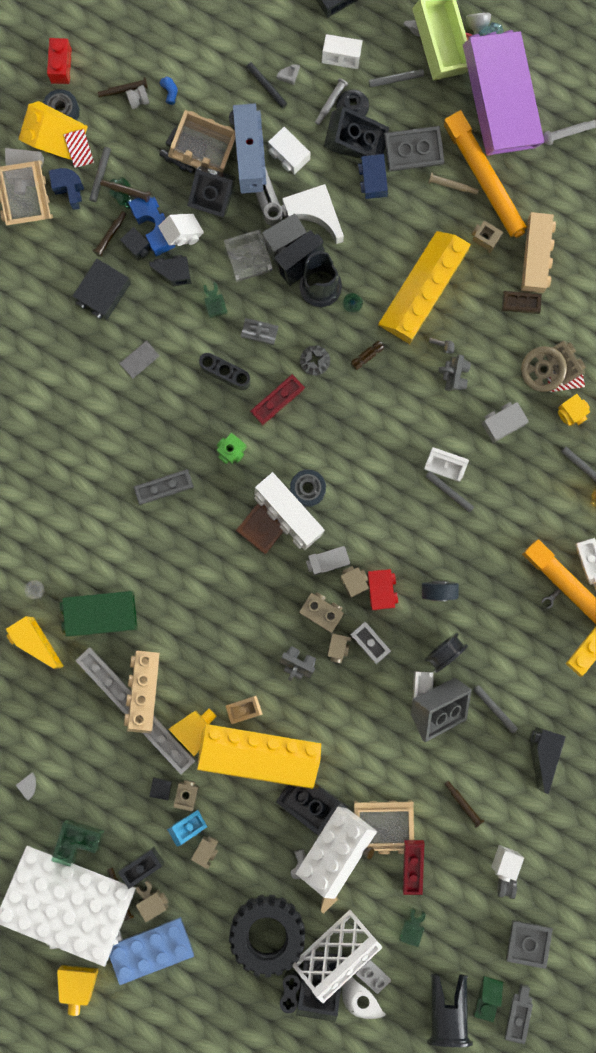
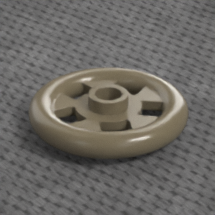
[521,346,567,392]

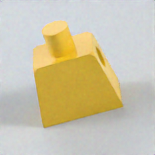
[169,708,217,756]
[57,965,99,1016]

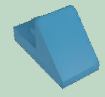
[167,810,207,847]

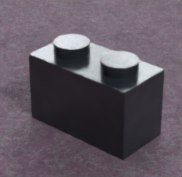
[118,846,164,889]

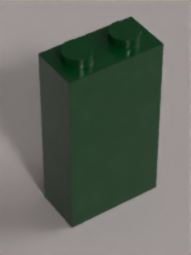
[60,591,138,637]

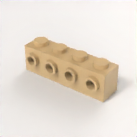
[521,212,556,293]
[124,651,160,733]

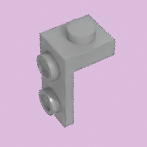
[306,546,350,575]
[355,959,391,994]

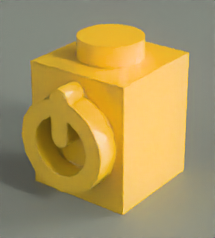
[558,394,590,426]

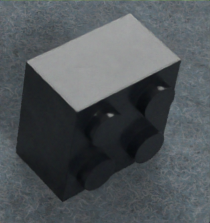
[187,165,236,217]

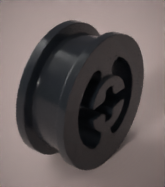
[424,632,468,673]

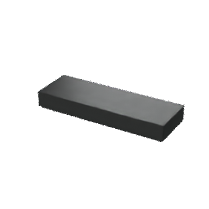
[134,469,194,505]

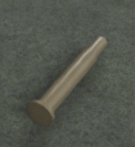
[428,172,479,195]

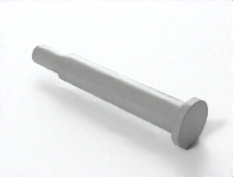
[315,78,348,125]

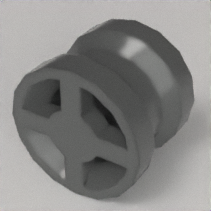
[497,878,517,899]

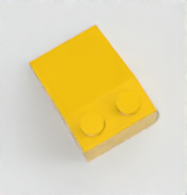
[18,101,88,160]
[6,616,64,669]

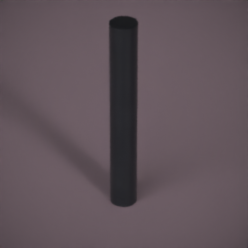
[246,62,287,109]

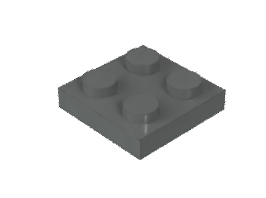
[506,920,553,969]

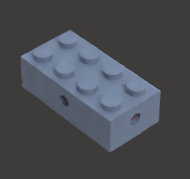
[233,103,267,193]

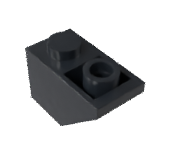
[149,255,192,287]

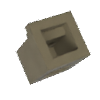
[472,221,503,253]
[327,633,351,663]
[173,780,199,811]
[191,836,219,869]

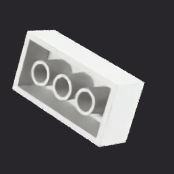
[254,472,324,551]
[296,807,377,899]

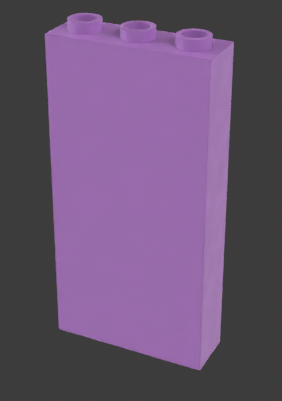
[463,30,544,156]

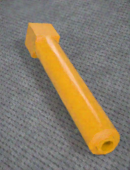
[444,110,527,238]
[522,539,596,624]

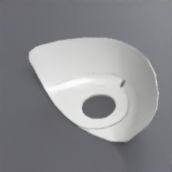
[342,977,386,1019]

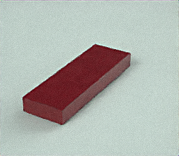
[250,374,305,426]
[403,840,425,895]

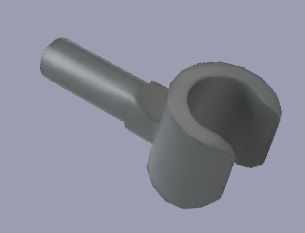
[429,338,455,353]
[541,588,562,609]

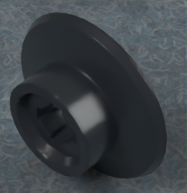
[336,90,369,116]

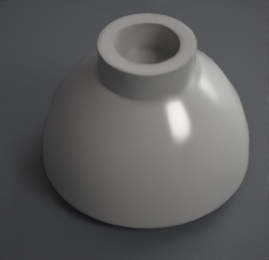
[465,13,491,34]

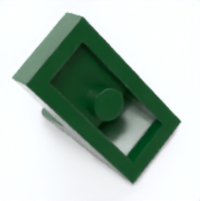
[473,976,503,1022]

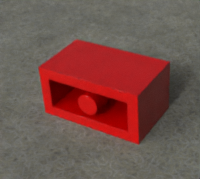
[47,38,72,84]
[367,569,398,611]

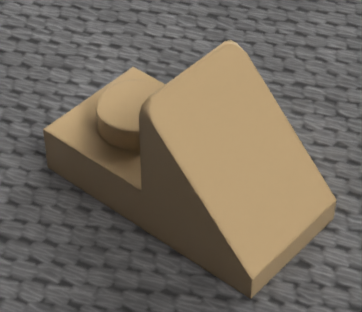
[226,696,262,724]

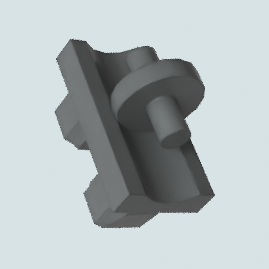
[241,318,278,345]
[438,354,471,391]
[279,646,316,681]

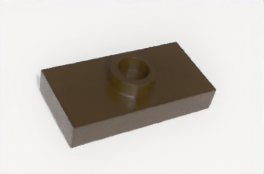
[502,291,542,314]

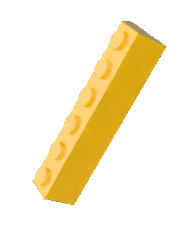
[378,231,471,344]
[197,724,321,789]

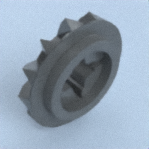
[300,345,330,375]

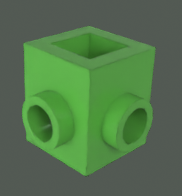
[217,433,247,465]

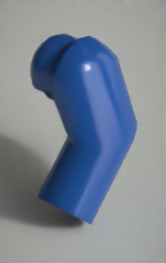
[160,76,178,105]

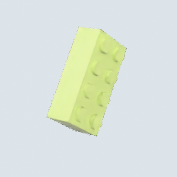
[412,0,468,80]

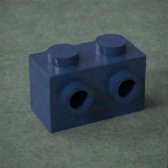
[358,154,388,199]

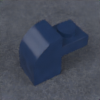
[49,168,85,210]

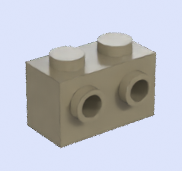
[340,566,369,598]
[299,592,344,633]

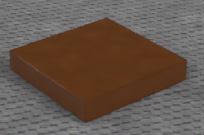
[236,504,284,555]

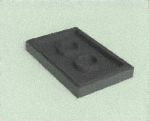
[384,126,444,172]

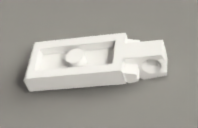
[575,538,596,590]

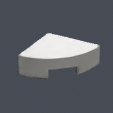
[276,64,300,85]
[16,772,36,801]

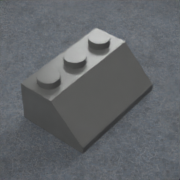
[411,678,472,742]

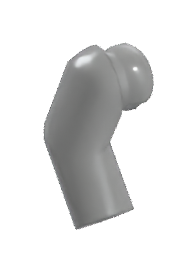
[291,849,306,879]

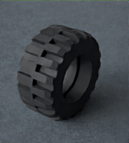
[229,895,305,978]

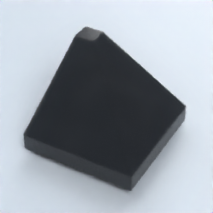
[149,777,172,800]

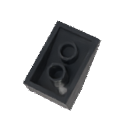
[324,106,389,159]
[529,727,566,794]
[276,782,349,836]
[296,949,345,1022]

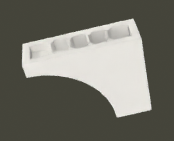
[281,184,344,244]

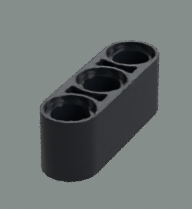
[199,353,251,390]

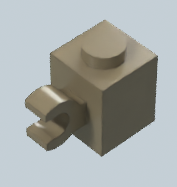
[136,880,169,922]

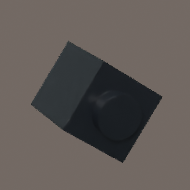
[120,227,151,261]

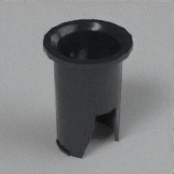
[299,251,342,308]
[427,974,473,1047]

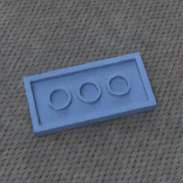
[109,917,194,985]

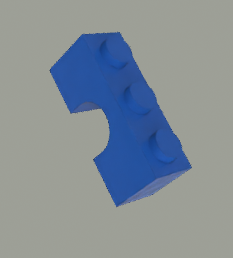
[128,197,176,257]

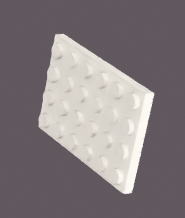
[0,846,136,967]

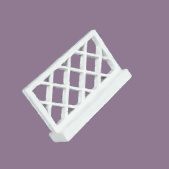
[293,910,383,1003]

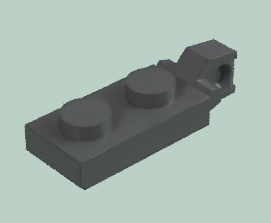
[504,984,533,1044]

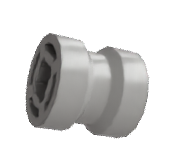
[126,85,149,109]

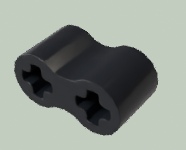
[280,970,300,1014]

